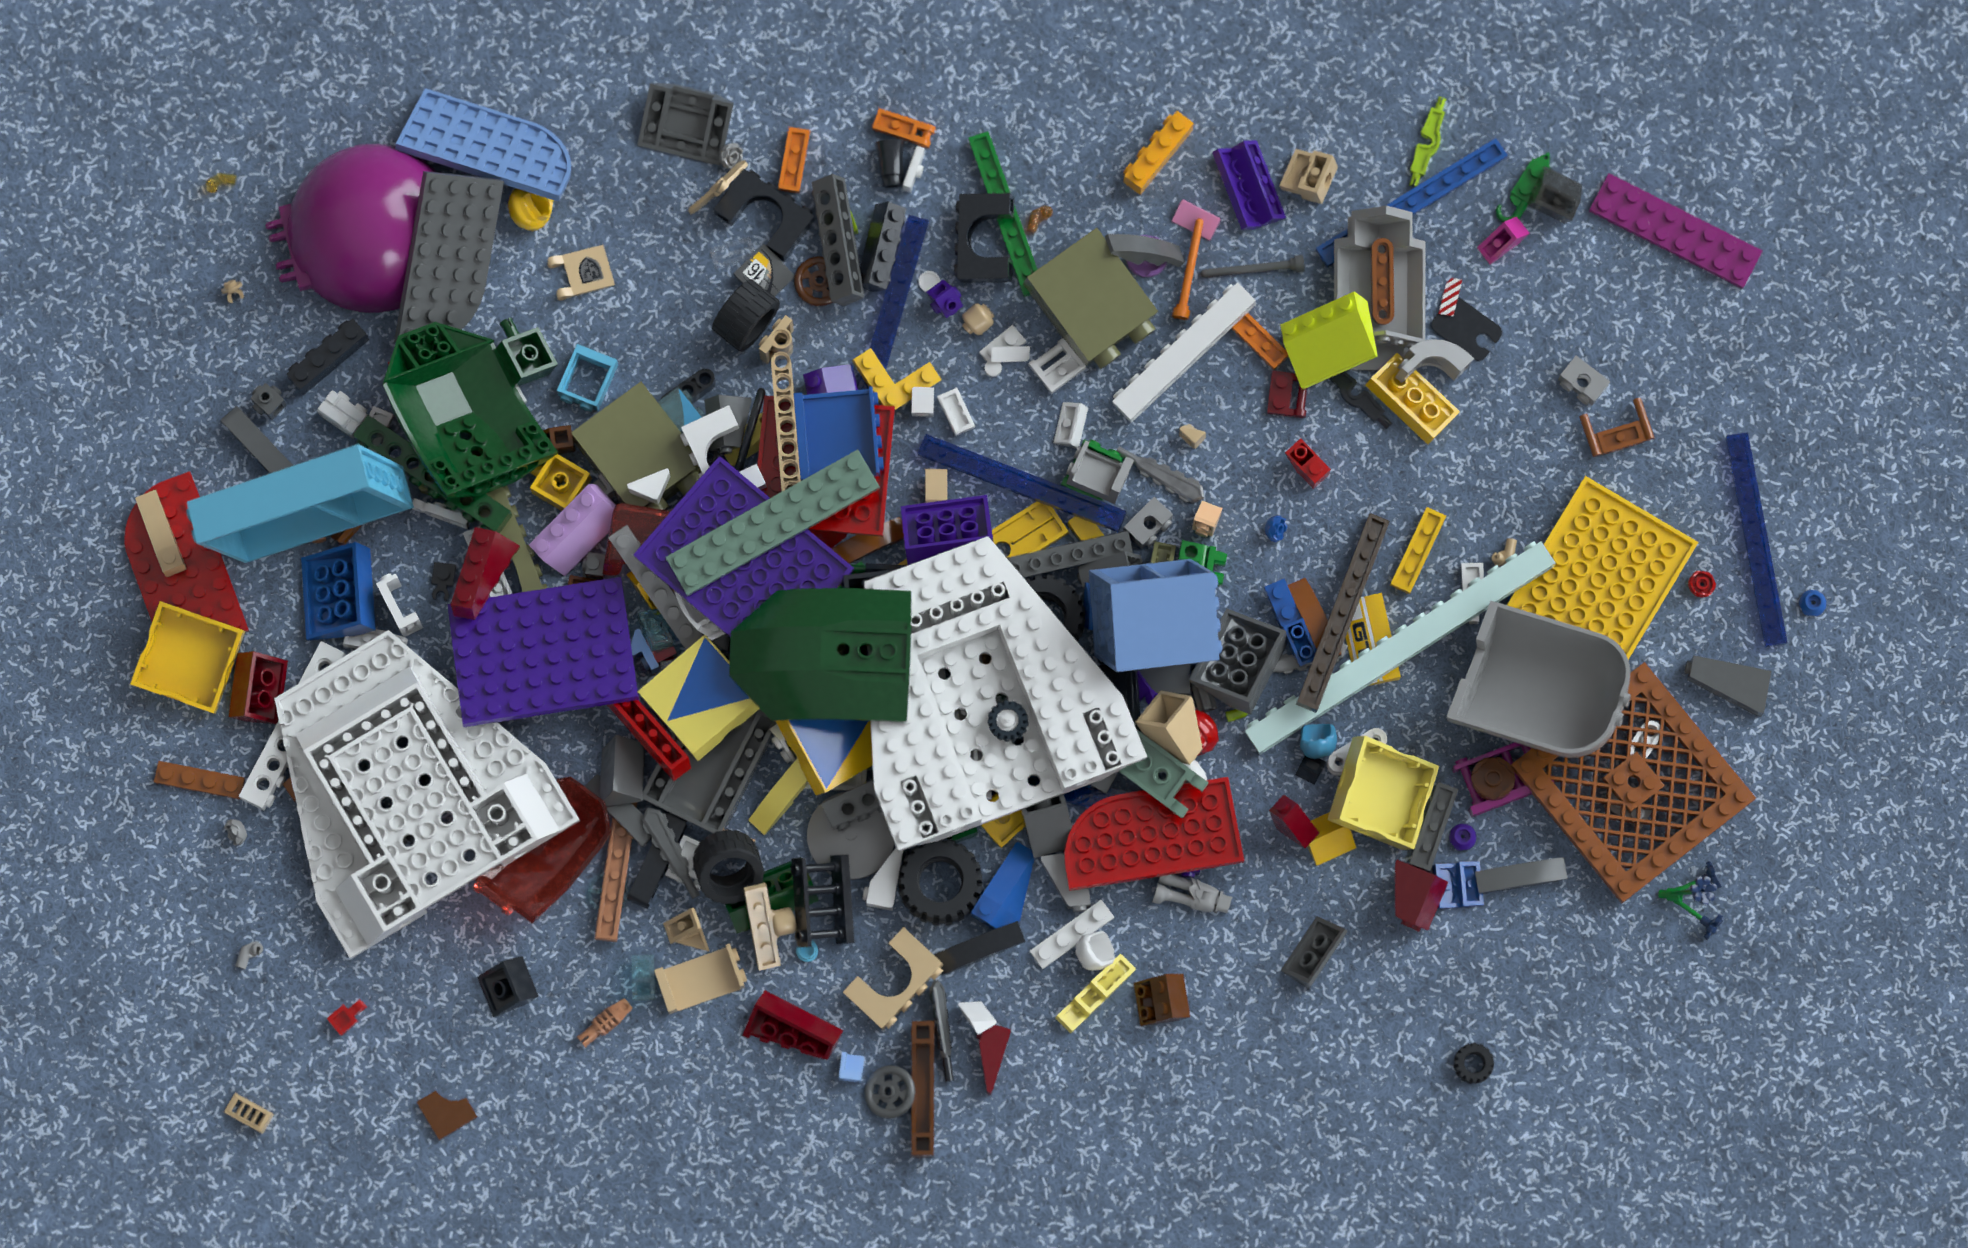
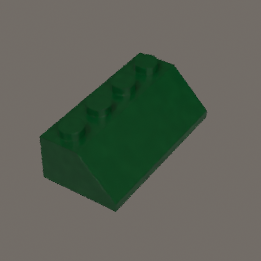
[725,857,819,934]

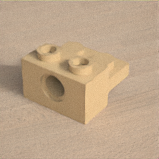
[1280,149,1338,204]

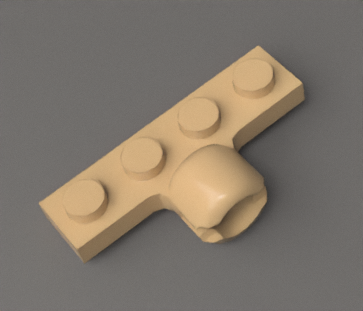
[743,883,796,971]

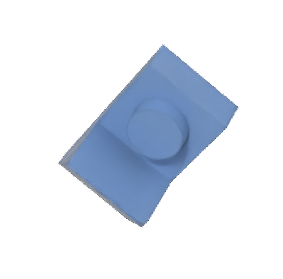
[631,629,660,674]

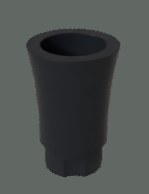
[874,139,904,188]

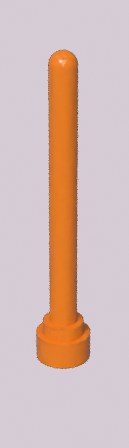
[1172,218,1204,320]

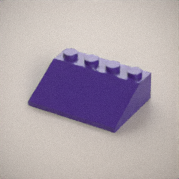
[901,495,993,565]

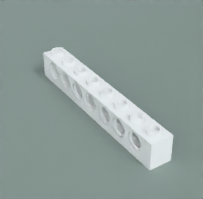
[239,641,346,811]

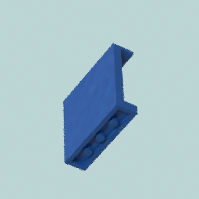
[793,386,884,481]

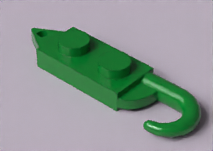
[1496,152,1551,223]

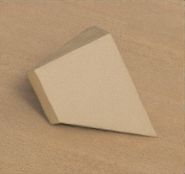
[663,908,710,952]

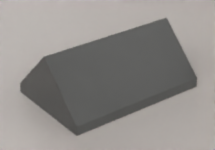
[599,735,645,807]
[1280,916,1347,990]

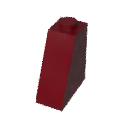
[1269,794,1320,849]

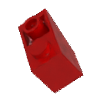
[1285,438,1331,489]

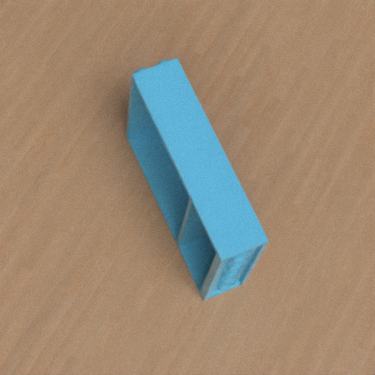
[186,444,414,563]

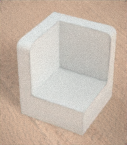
[912,387,934,417]

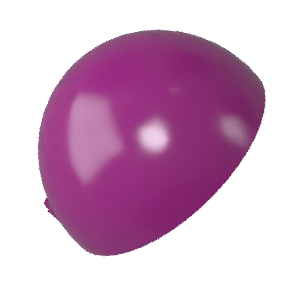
[265,144,438,313]

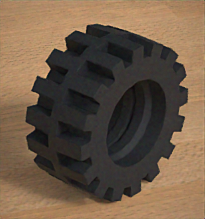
[1453,1043,1494,1084]

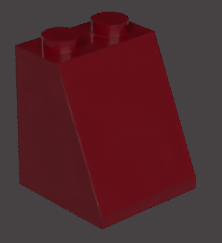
[1395,860,1449,932]

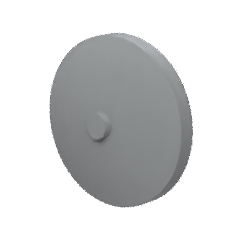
[807,792,895,880]

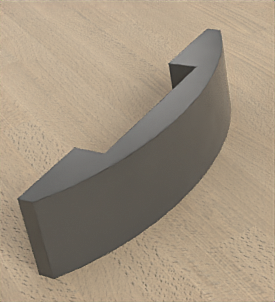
[581,774,652,847]

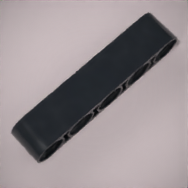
[627,811,687,909]

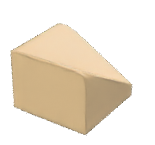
[1179,424,1206,449]

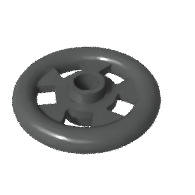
[864,1065,915,1119]

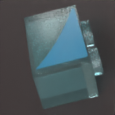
[658,386,706,433]

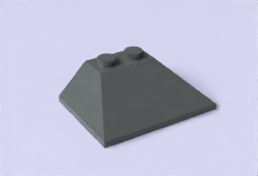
[637,83,734,166]

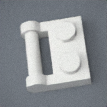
[1028,338,1086,394]

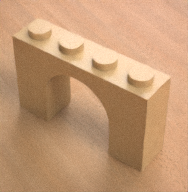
[843,927,943,1030]

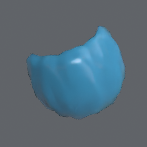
[1300,724,1337,759]

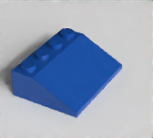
[301,542,376,641]

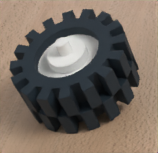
[987,700,1029,742]

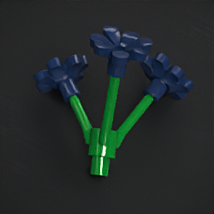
[1658,861,1723,940]

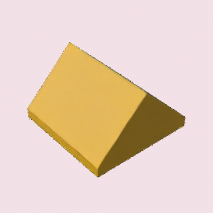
[1307,812,1356,866]

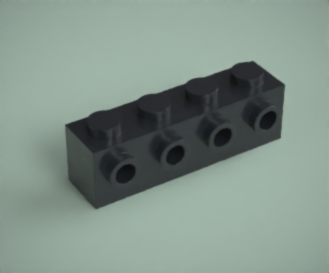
[860,201,906,292]
[287,318,369,395]

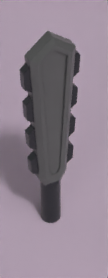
[930,979,954,1082]

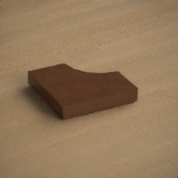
[417,1090,478,1140]

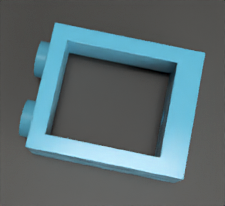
[557,344,618,412]

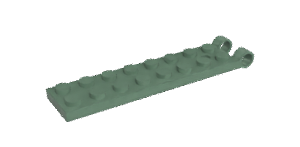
[1119,729,1209,818]

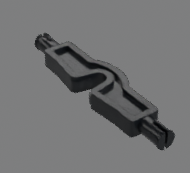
[1328,371,1393,430]

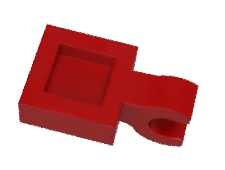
[326,999,367,1036]

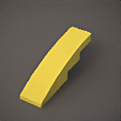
[748,758,808,835]
[1056,954,1136,1033]

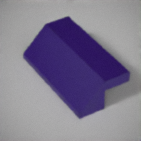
[1212,140,1286,230]

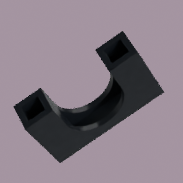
[714,168,815,262]
[954,193,1014,283]

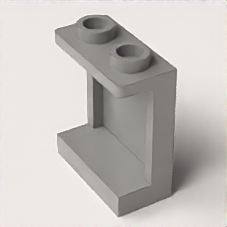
[1066,440,1134,504]

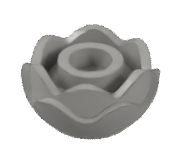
[719,143,743,169]
[224,819,247,846]

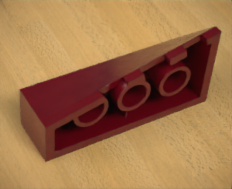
[450,527,520,620]
[742,990,843,1060]

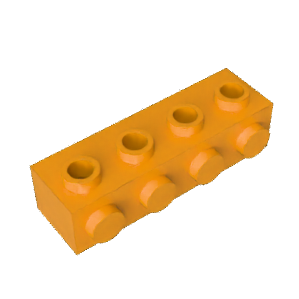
[1123,111,1194,195]

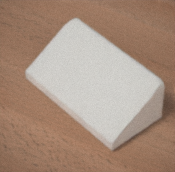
[1053,402,1088,449]
[958,1002,997,1034]

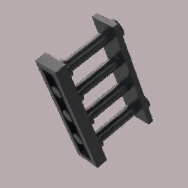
[790,854,855,947]

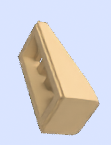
[224,1093,274,1134]

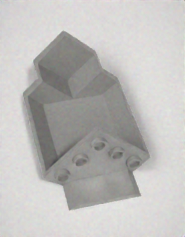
[1334,206,1426,371]

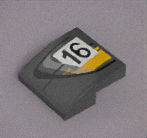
[734,244,794,296]

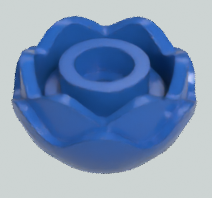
[1265,515,1287,542]
[1799,590,1827,616]

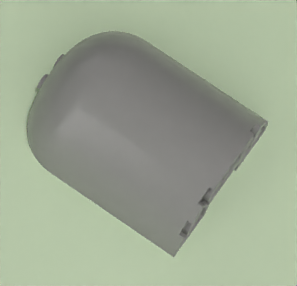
[1447,601,1631,758]

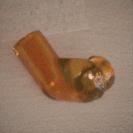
[1027,205,1053,233]

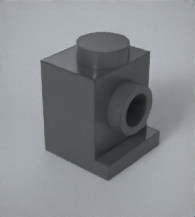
[582,552,607,580]

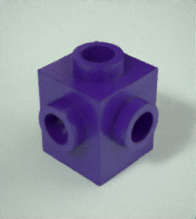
[926,279,963,319]

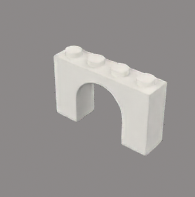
[680,405,767,490]

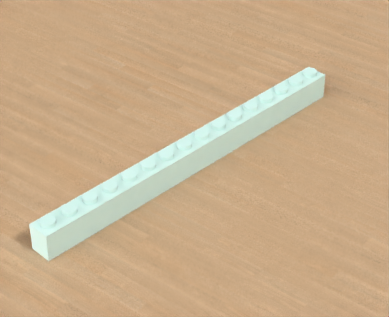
[1245,541,1556,755]

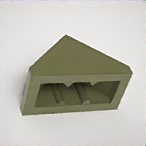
[1151,542,1176,563]

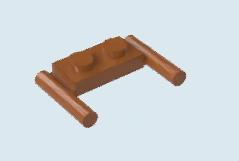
[1579,398,1655,457]

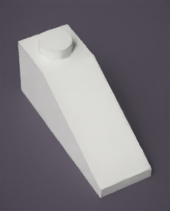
[863,848,904,911]

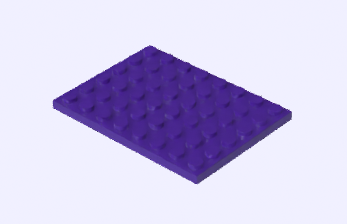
[633,456,854,638]
[447,577,639,727]

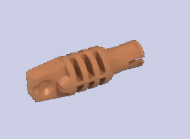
[577,998,632,1047]

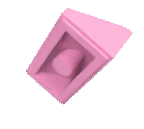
[1172,200,1220,241]

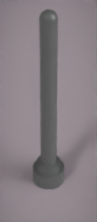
[1201,254,1305,278]

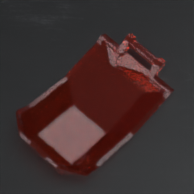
[473,776,611,924]

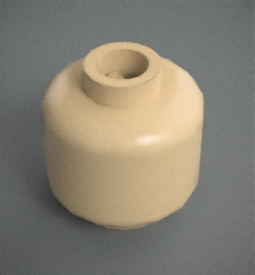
[962,303,994,335]

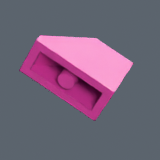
[1477,217,1530,264]

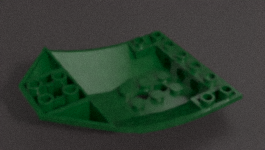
[383,322,558,498]
[729,588,911,722]

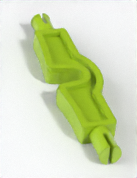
[1409,96,1446,188]

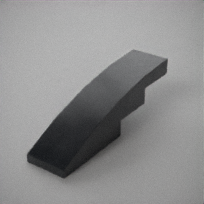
[934,921,1025,975]

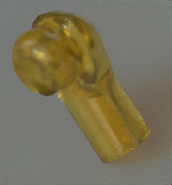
[206,173,237,193]

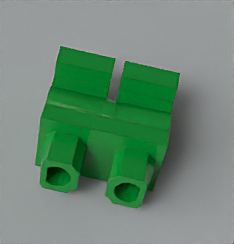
[1178,540,1227,586]

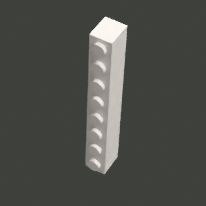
[1112,282,1256,423]

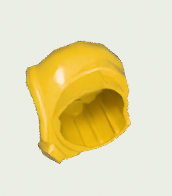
[507,188,554,231]

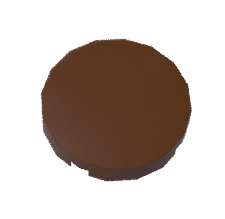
[1471,757,1515,801]

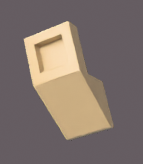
[925,469,947,503]

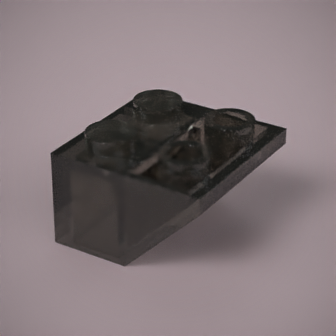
[1527,166,1582,223]

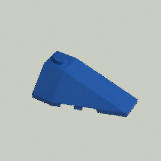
[971,842,1035,930]

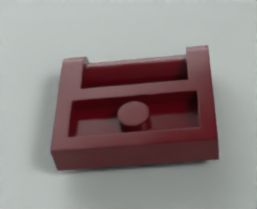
[1267,370,1307,418]

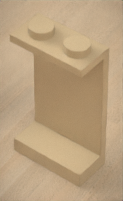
[654,944,747,1014]

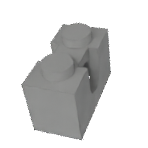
[1558,356,1610,406]
[1123,497,1173,549]

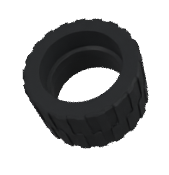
[712,279,780,352]
[692,829,764,904]

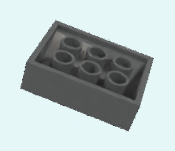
[1189,608,1288,715]

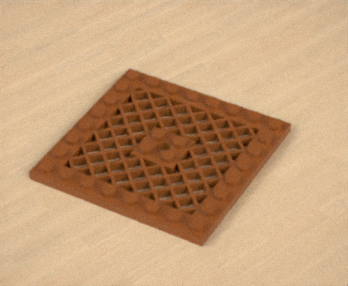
[1511,662,1756,904]

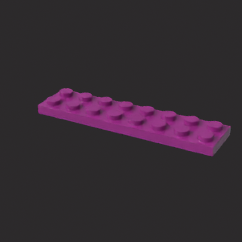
[1589,173,1763,289]

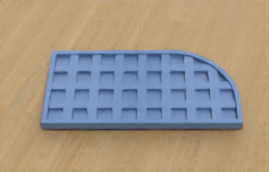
[395,88,571,202]

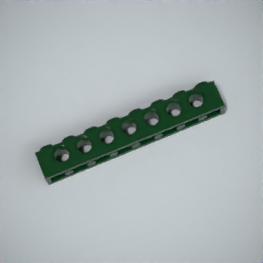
[353,415,512,533]

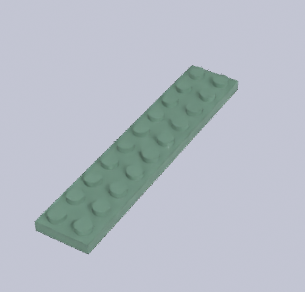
[666,449,880,596]

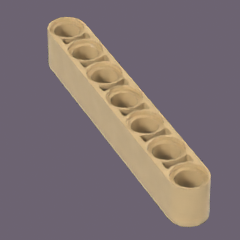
[771,352,801,491]

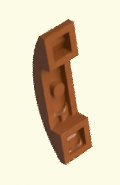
[832,517,904,564]
[1288,578,1341,656]

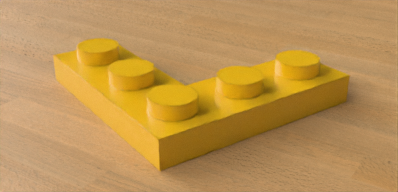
[852,348,942,410]

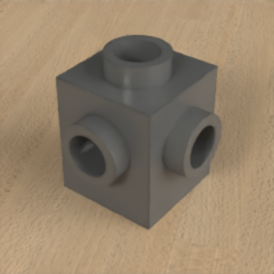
[251,382,287,420]

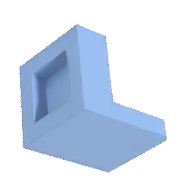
[839,1052,864,1083]

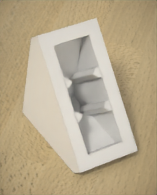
[627,468,670,505]

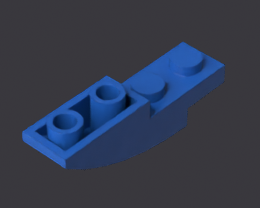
[1263,578,1316,667]

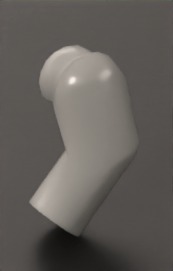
[235,941,263,969]

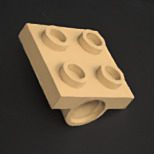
[759,315,794,364]

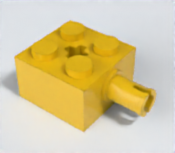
[530,454,592,511]

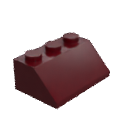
[228,651,288,725]

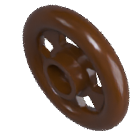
[794,256,833,306]

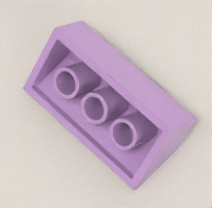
[529,484,625,576]

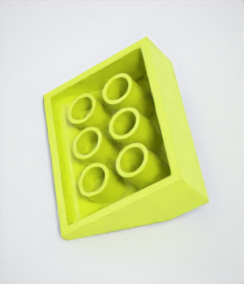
[1280,292,1378,390]

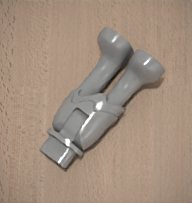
[1152,874,1232,914]

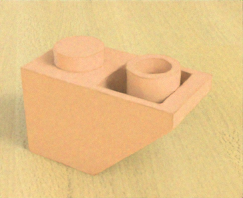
[1192,501,1222,537]

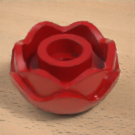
[1688,571,1716,598]

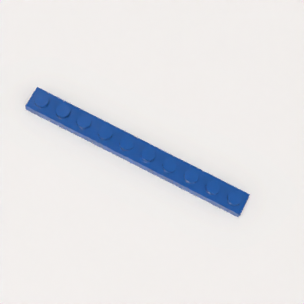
[1316,138,1508,268]

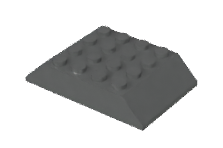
[643,709,777,833]

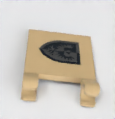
[547,245,615,301]

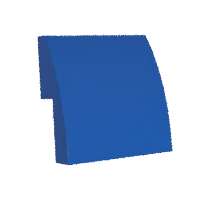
[1432,861,1484,909]

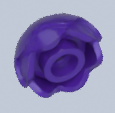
[1449,823,1477,851]

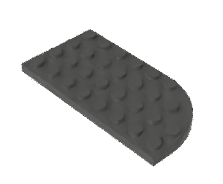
[394,171,504,342]

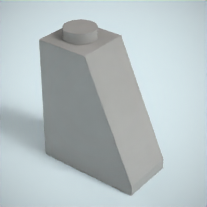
[1040,854,1091,912]

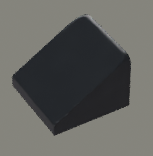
[1295,756,1326,785]

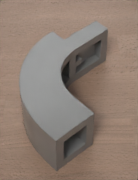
[1396,339,1474,383]

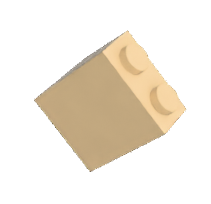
[1136,691,1202,764]

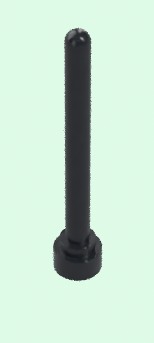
[735,388,766,472]

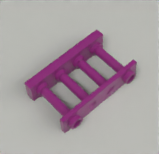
[1451,742,1555,818]

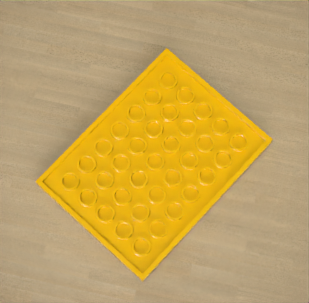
[1507,476,1698,660]

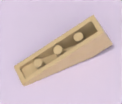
[135,490,187,577]

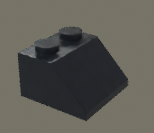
[477,956,539,1018]

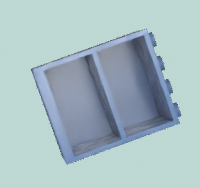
[1089,559,1222,672]

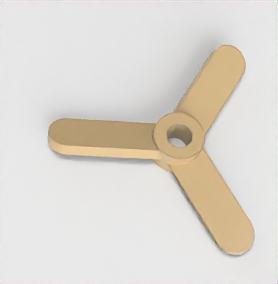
[688,160,748,214]

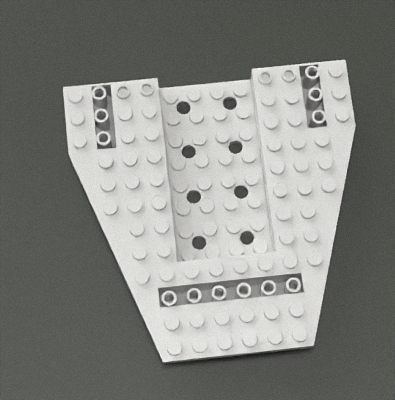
[864,536,1147,852]
[274,630,580,959]

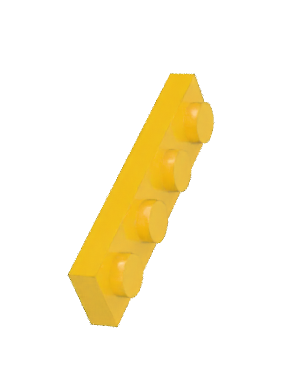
[1390,507,1446,594]

